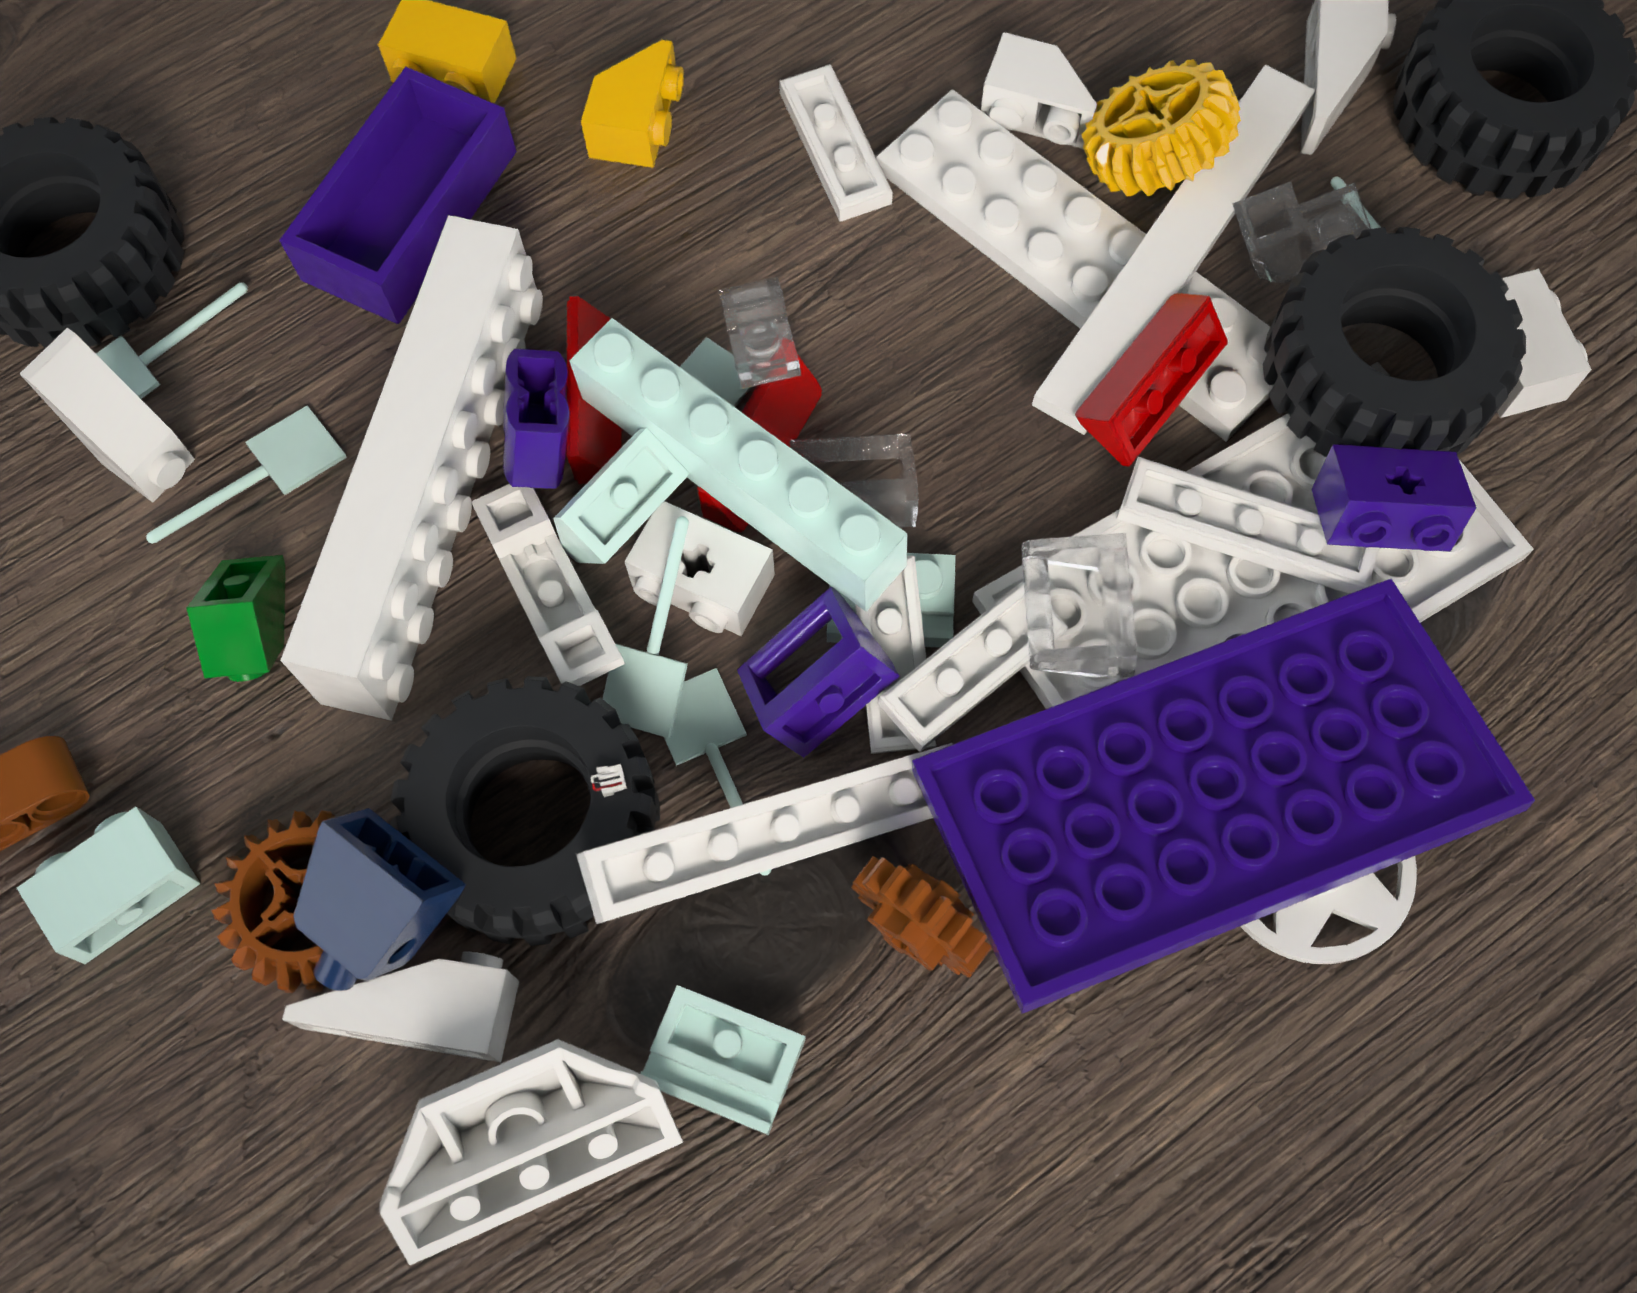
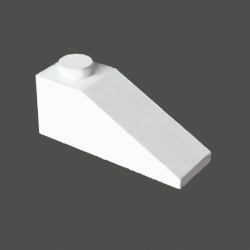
[1301,0,1396,155]
[20,328,195,502]
[282,952,519,1062]

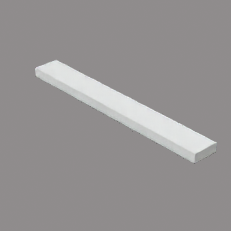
[1032,65,1315,435]

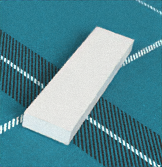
[1117,457,1379,594]

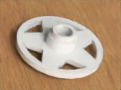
[1240,856,1417,964]

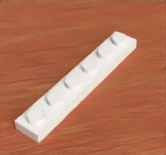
[577,743,953,924]

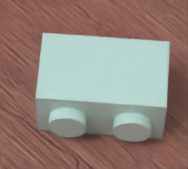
[17,807,201,964]

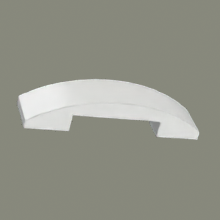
[471,484,625,686]

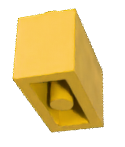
[378,0,517,104]

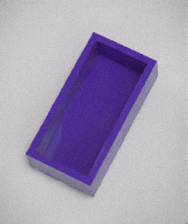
[279,67,517,325]

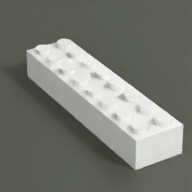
[280,215,543,721]

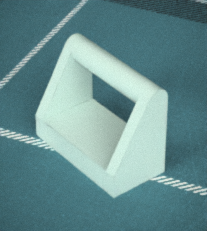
[553,428,690,564]

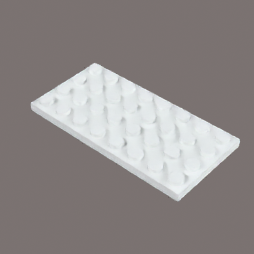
[972,362,1534,709]

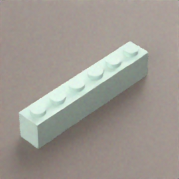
[570,318,907,612]

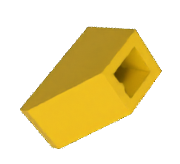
[581,40,684,168]

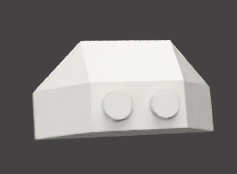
[380,1039,683,1265]

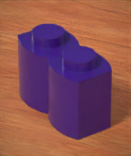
[502,349,570,489]

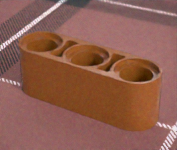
[0,736,90,851]

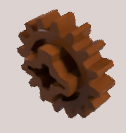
[852,856,992,978]

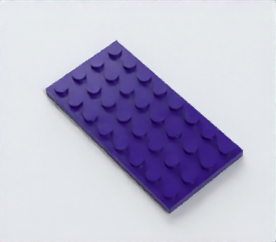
[912,579,1535,1014]

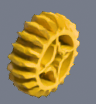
[1082,59,1241,197]

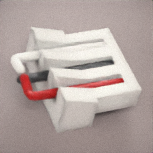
[590,764,627,797]

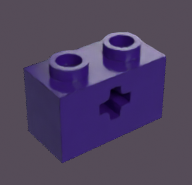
[1311,444,1477,552]

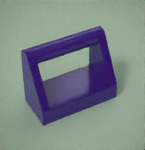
[737,587,899,758]

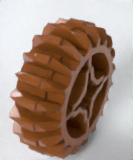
[211,810,336,993]

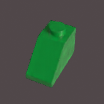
[186,555,286,682]

